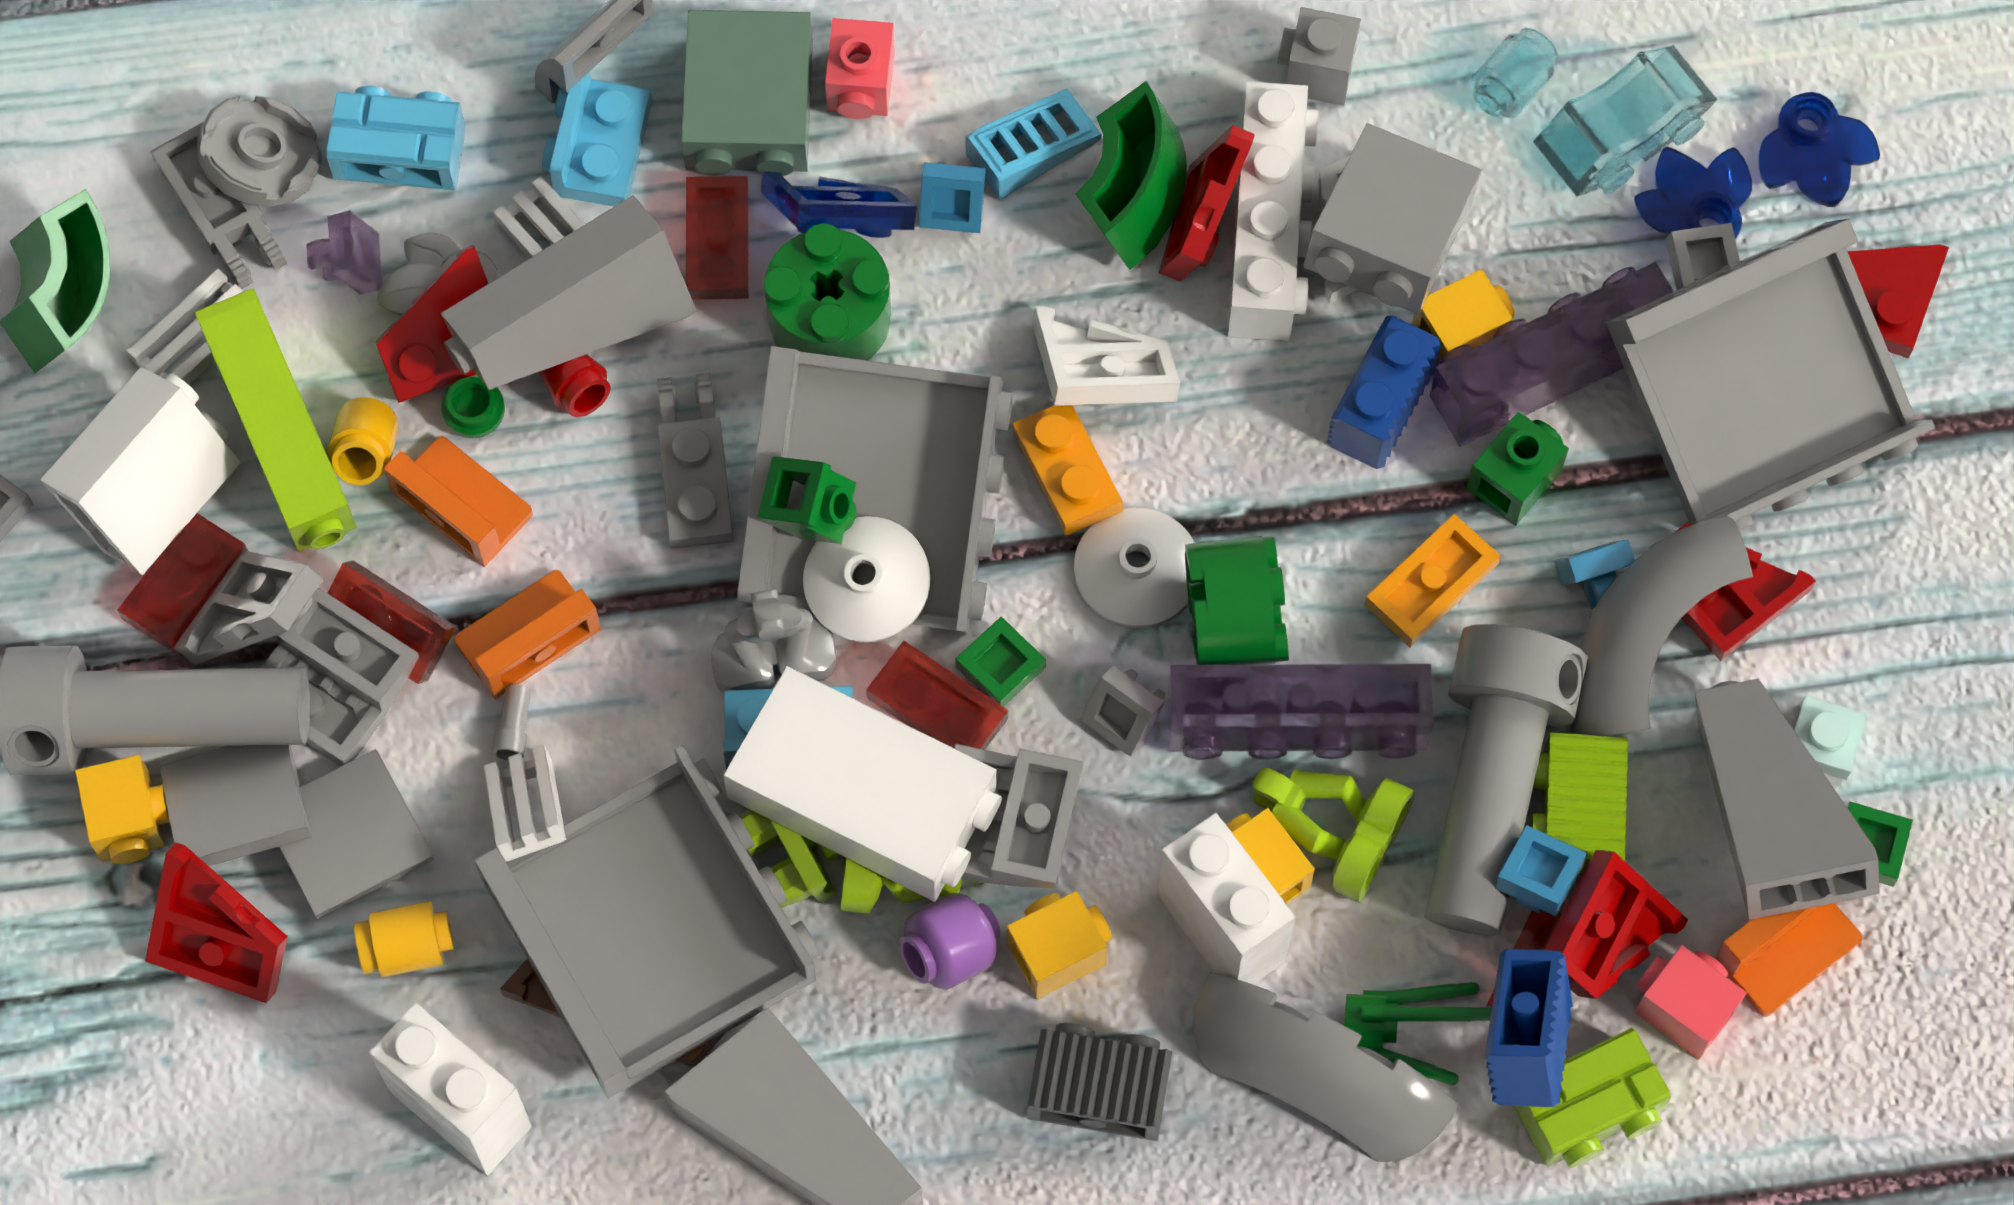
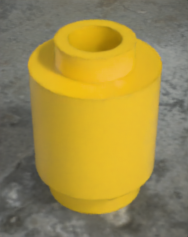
[327,397,398,485]
[354,901,454,978]

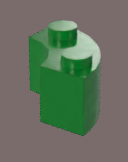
[1075,81,1187,270]
[0,189,111,373]

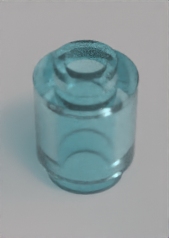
[1470,28,1559,118]

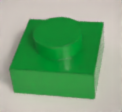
[955,616,1046,710]
[1847,801,1913,887]

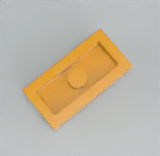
[1012,405,1123,536]
[1364,513,1500,648]

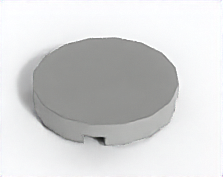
[197,96,322,207]

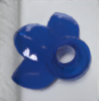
[1758,92,1880,207]
[1634,147,1752,241]

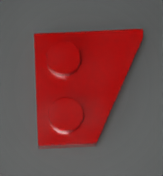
[1675,522,1816,662]

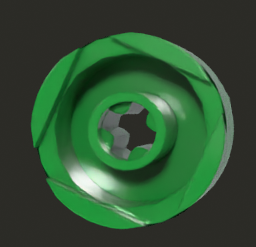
[764,223,891,361]
[1185,536,1289,671]

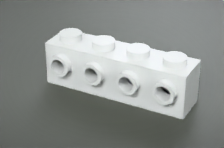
[1228,81,1318,341]

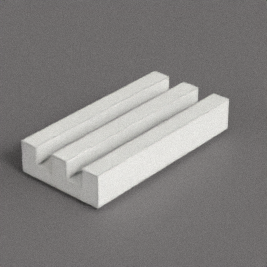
[493,176,585,259]
[127,269,244,385]
[484,744,566,862]

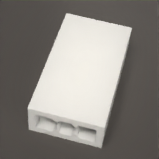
[723,666,1002,902]

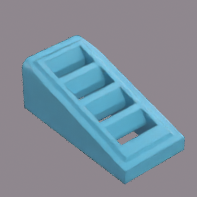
[965,89,1101,200]

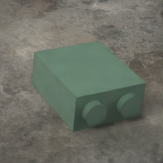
[681,10,813,177]

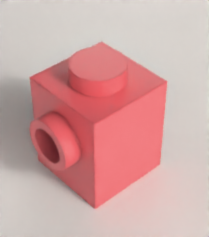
[825,18,895,119]
[1635,945,1747,1060]

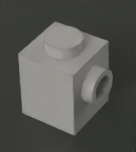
[1277,7,1361,106]

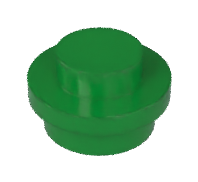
[441,377,505,438]

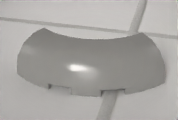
[1571,515,1753,736]
[1193,972,1459,1162]

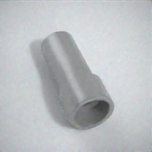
[492,684,531,760]

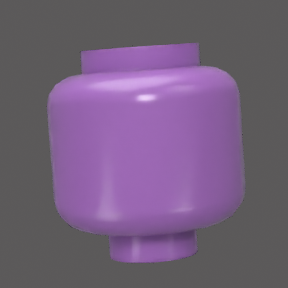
[899,892,1000,990]

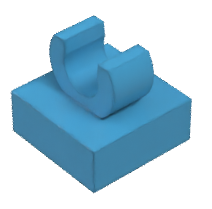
[919,162,986,233]
[1553,539,1635,609]
[1496,825,1586,916]

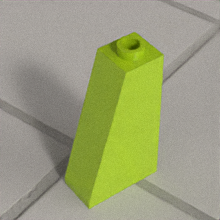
[194,288,357,552]

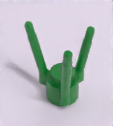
[1344,982,1492,1085]

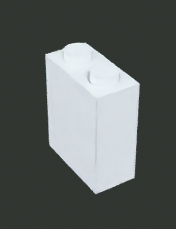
[40,367,241,575]
[1157,812,1296,985]
[369,1002,532,1176]

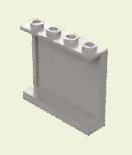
[1606,218,1935,531]
[736,346,1013,632]
[474,745,820,1099]

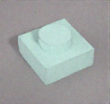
[1794,695,1867,780]

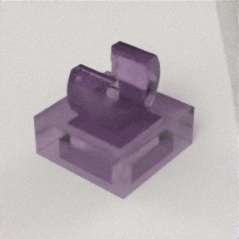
[306,210,382,295]

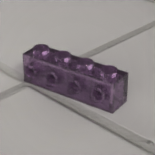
[1429,262,1673,447]
[1168,664,1433,760]

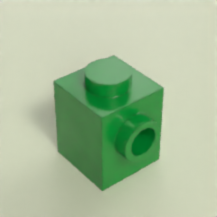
[1466,411,1569,526]

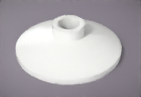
[1074,508,1195,628]
[803,516,931,643]

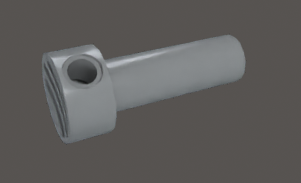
[1424,624,1588,936]
[0,646,310,775]

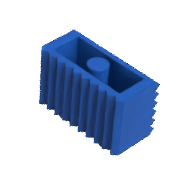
[1326,316,1441,469]
[1484,949,1573,1107]

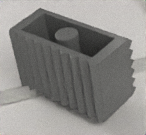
[1027,1023,1172,1141]

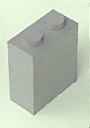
[1303,123,1482,314]

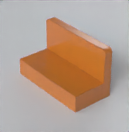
[384,436,533,567]
[454,570,601,700]
[1715,903,1863,1017]

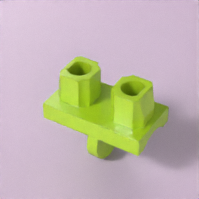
[739,809,842,908]

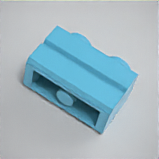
[327,86,465,190]

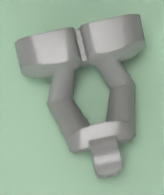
[711,589,837,693]

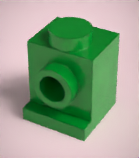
[757,456,857,544]

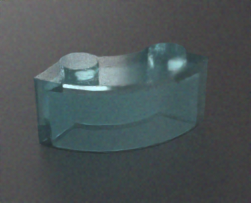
[1533,45,1718,197]

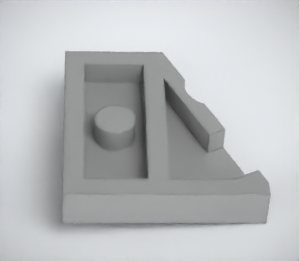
[173,550,324,664]

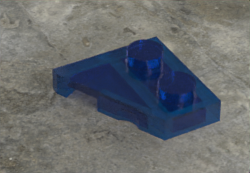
[761,171,917,238]

